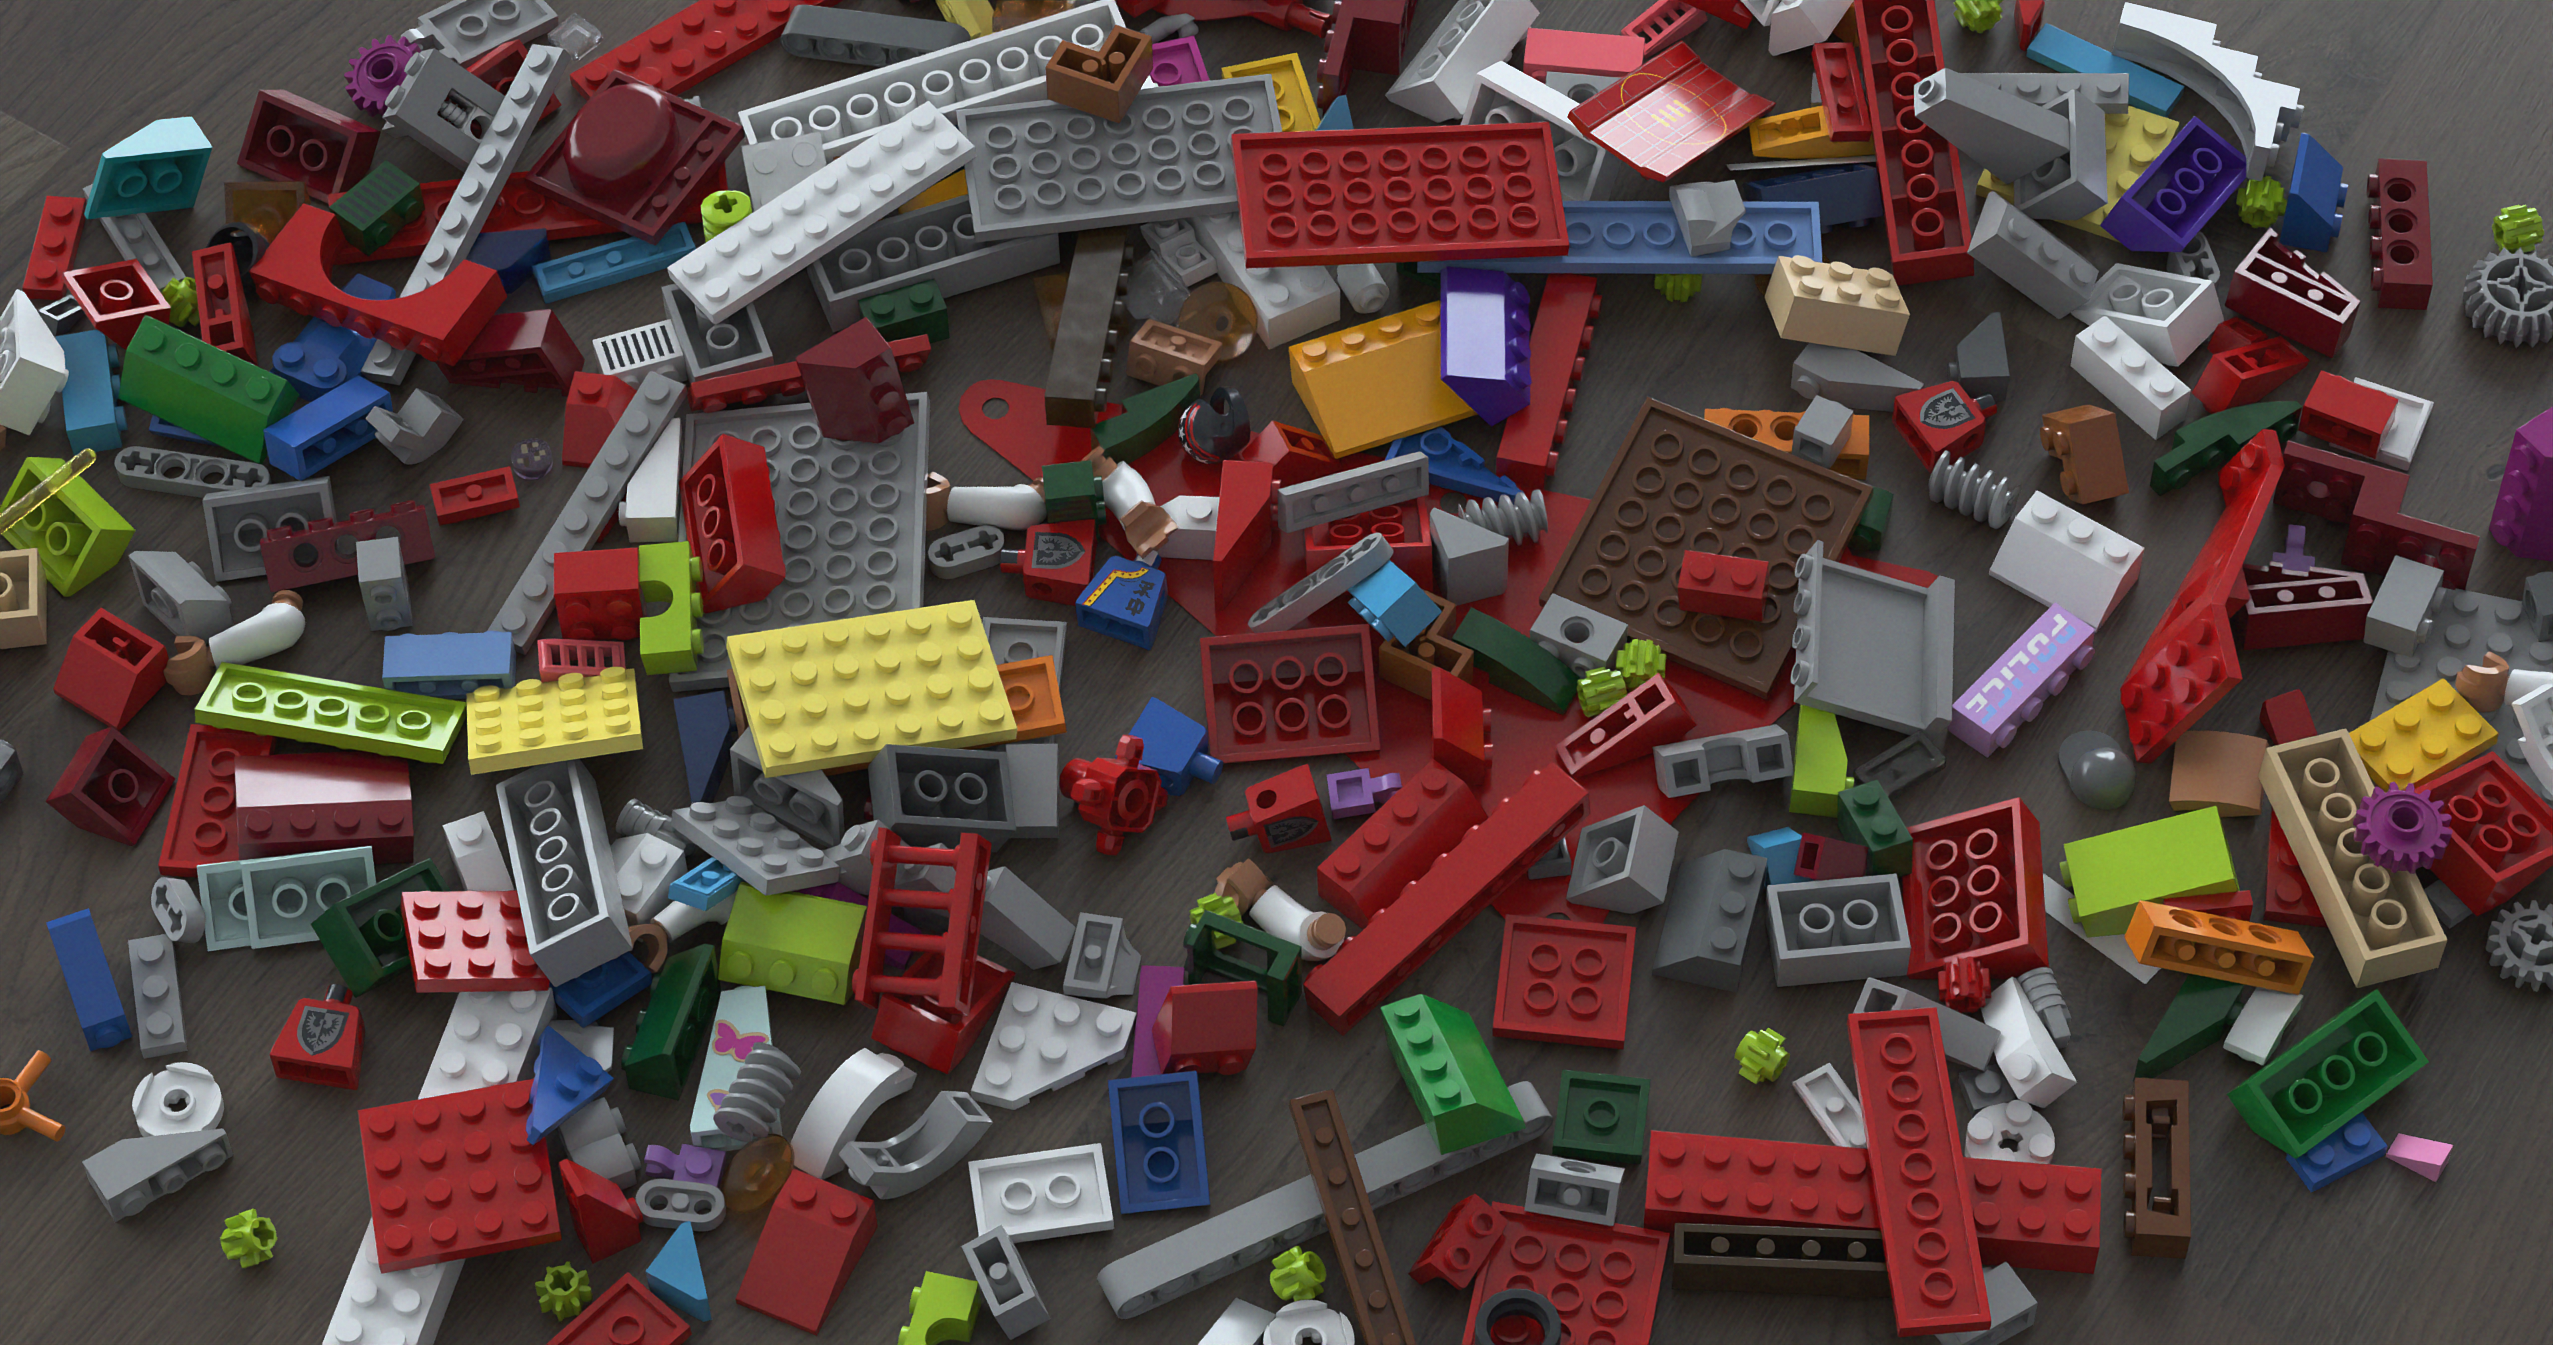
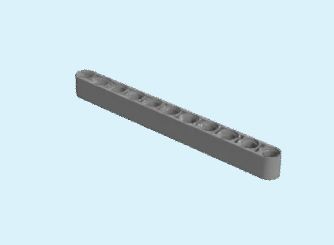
[1097,1081,1553,1319]

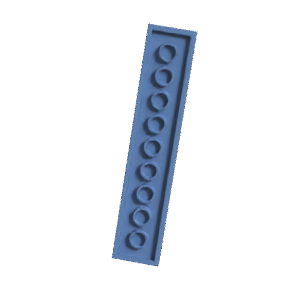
[1417,201,1823,274]

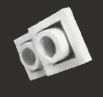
[1140,218,1218,288]
[2223,987,2304,1066]

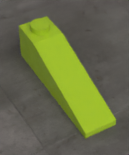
[1789,704,1854,818]

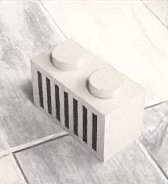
[592,319,687,391]

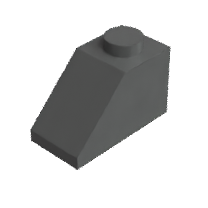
[1947,312,2010,401]

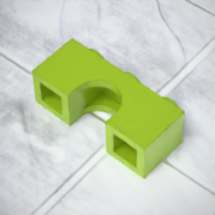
[639,541,704,675]
[898,1271,981,1345]

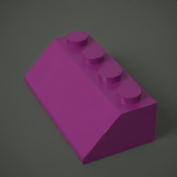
[2488,407,2553,561]

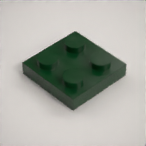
[1552,1069,1651,1165]

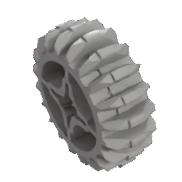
[2462,247,2553,348]

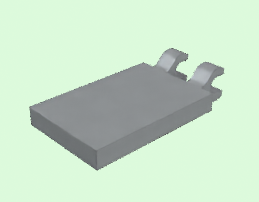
[401,0,559,69]

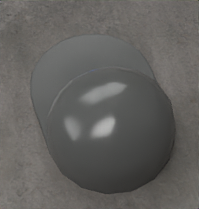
[2058,730,2137,810]

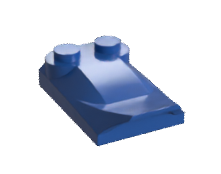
[269,273,396,402]

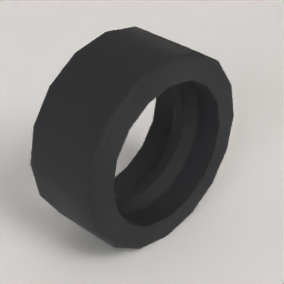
[1475,1289,1561,1345]

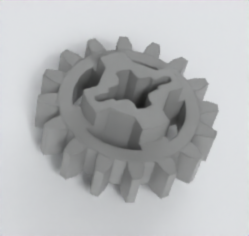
[2485,900,2553,992]

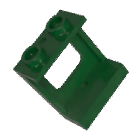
[1183,910,1302,1026]

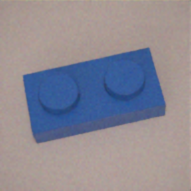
[2286,1112,2388,1193]

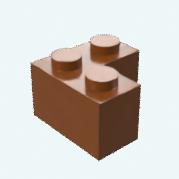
[1045,25,1153,123]
[2040,404,2129,504]
[1379,589,1474,700]

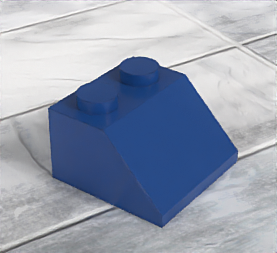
[2280,133,2348,253]

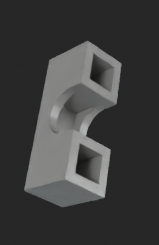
[1653,724,1794,798]

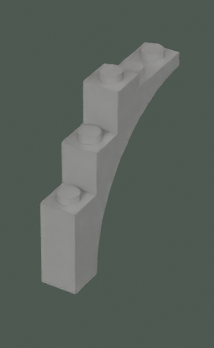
[2111,2,2304,181]
[821,819,1076,970]

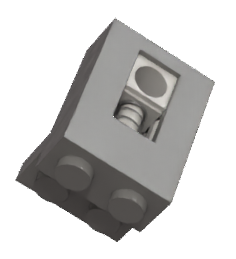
[382,48,505,173]

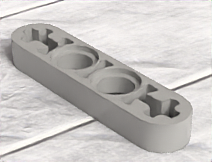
[114,446,272,498]
[1248,532,1394,633]

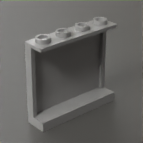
[1791,540,1955,741]

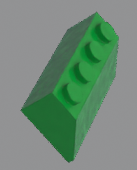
[118,315,299,465]
[2226,989,2429,1159]
[1380,994,1526,1155]

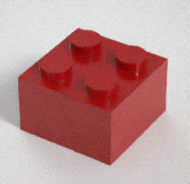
[554,548,647,640]

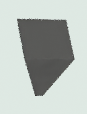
[38,294,85,339]

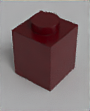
[1793,833,1869,881]

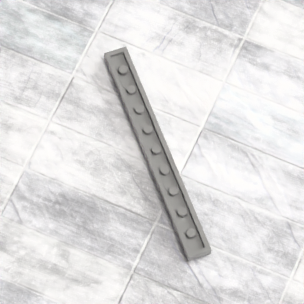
[361,44,571,385]

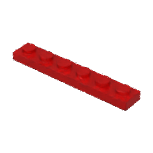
[687,334,931,413]

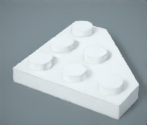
[971,982,1137,1110]

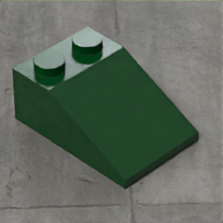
[310,857,451,998]

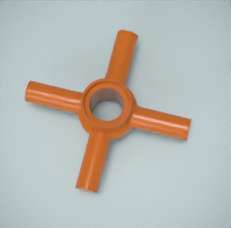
[0,1050,66,1142]

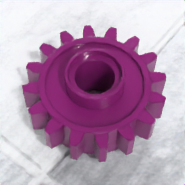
[344,35,421,117]
[2353,782,2452,874]

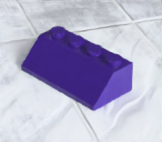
[2100,116,2246,252]
[1440,266,1532,427]

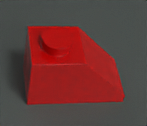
[1241,420,1343,488]

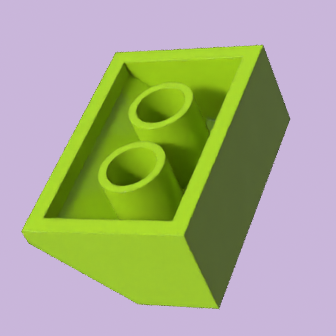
[0,457,136,597]
[718,882,868,1005]

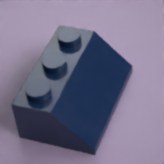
[1743,163,1883,234]

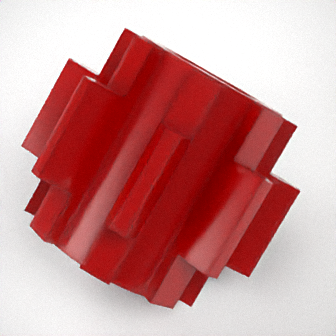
[1938,956,1992,1014]

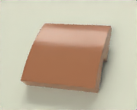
[2169,731,2269,818]

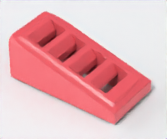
[1621,0,1708,59]
[537,639,626,683]

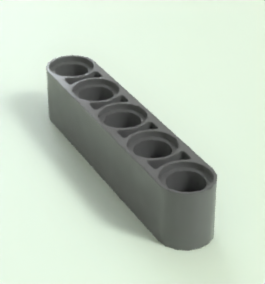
[780,5,971,67]

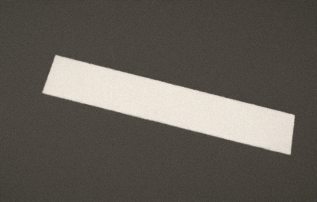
[1726,155,1876,170]
[2043,873,2161,984]

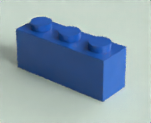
[263,375,393,481]

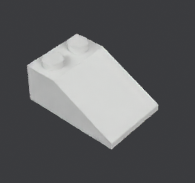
[2071,263,2224,367]
[0,289,69,435]

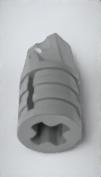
[616,798,695,857]
[2017,967,2071,1049]

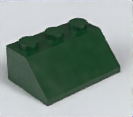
[621,944,722,1101]

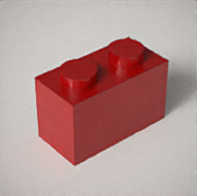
[2298,370,2399,459]
[1678,550,1769,621]

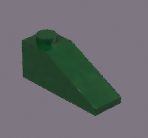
[2133,974,2246,1082]

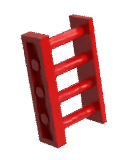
[852,827,992,1016]

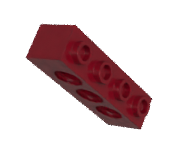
[2367,158,2433,310]
[260,500,435,593]

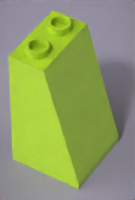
[2060,806,2240,938]

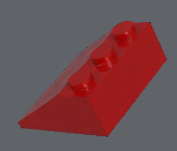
[1303,496,1433,594]
[2414,751,2553,916]

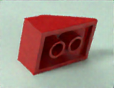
[1213,460,1281,610]
[871,952,1016,1074]
[736,1169,878,1336]

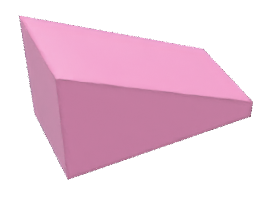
[2386,1133,2453,1182]

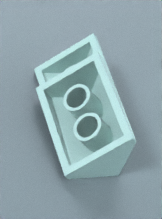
[197,846,376,951]

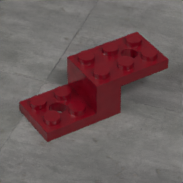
[1317,0,1418,116]
[2273,441,2480,590]

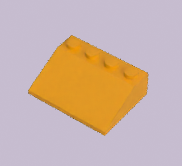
[1289,300,1478,459]

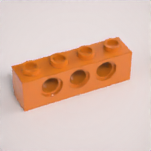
[1704,408,1869,480]
[2124,900,2314,995]

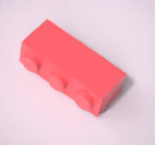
[1523,28,1645,85]

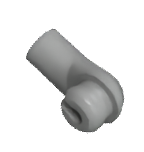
[1139,13,1199,44]

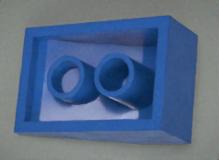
[1108,1071,1210,1214]

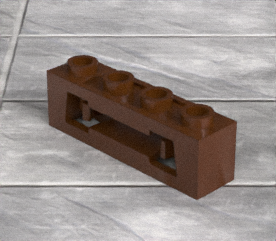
[2122,1078,2191,1259]

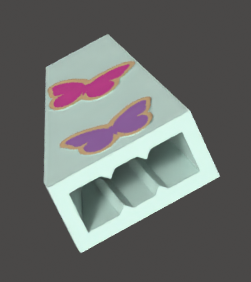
[690,986,783,1151]

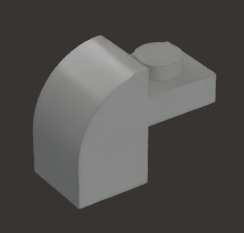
[366,388,464,464]

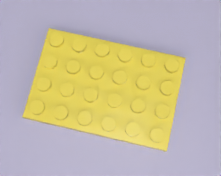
[726,600,1017,778]

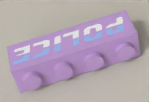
[1947,603,2095,758]

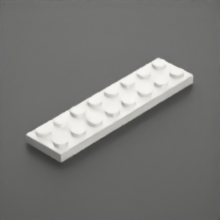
[667,101,977,325]

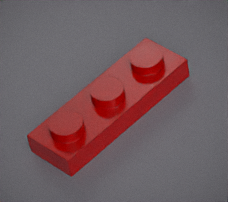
[1811,42,1872,142]
[22,196,87,300]

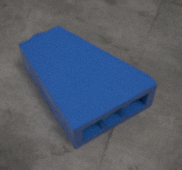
[46,908,132,1051]

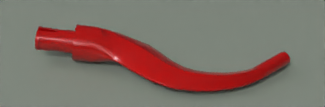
[1152,0,1332,38]

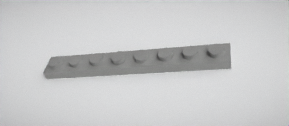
[1811,73,2129,114]
[487,371,688,655]

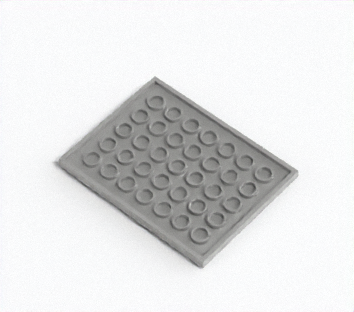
[669,392,930,692]

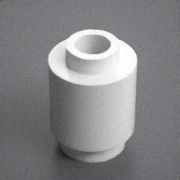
[1337,263,1389,313]

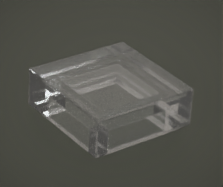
[547,13,604,62]

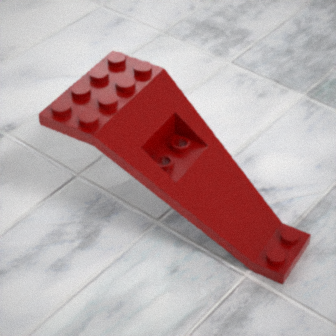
[2120,429,2285,764]

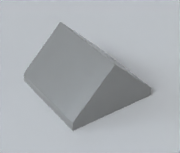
[1430,507,1509,606]

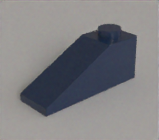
[673,691,738,804]

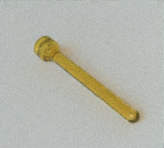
[0,448,97,535]

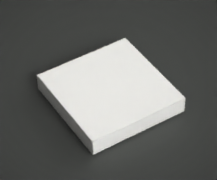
[2329,377,2434,471]

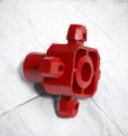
[1059,734,1169,856]

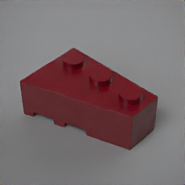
[2225,228,2361,358]
[435,309,585,397]
[2233,561,2373,650]

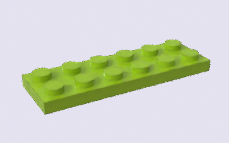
[195,662,467,764]

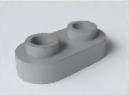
[636,1179,726,1231]

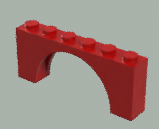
[249,203,507,366]

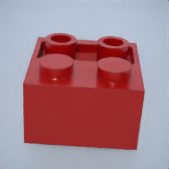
[53,608,169,732]

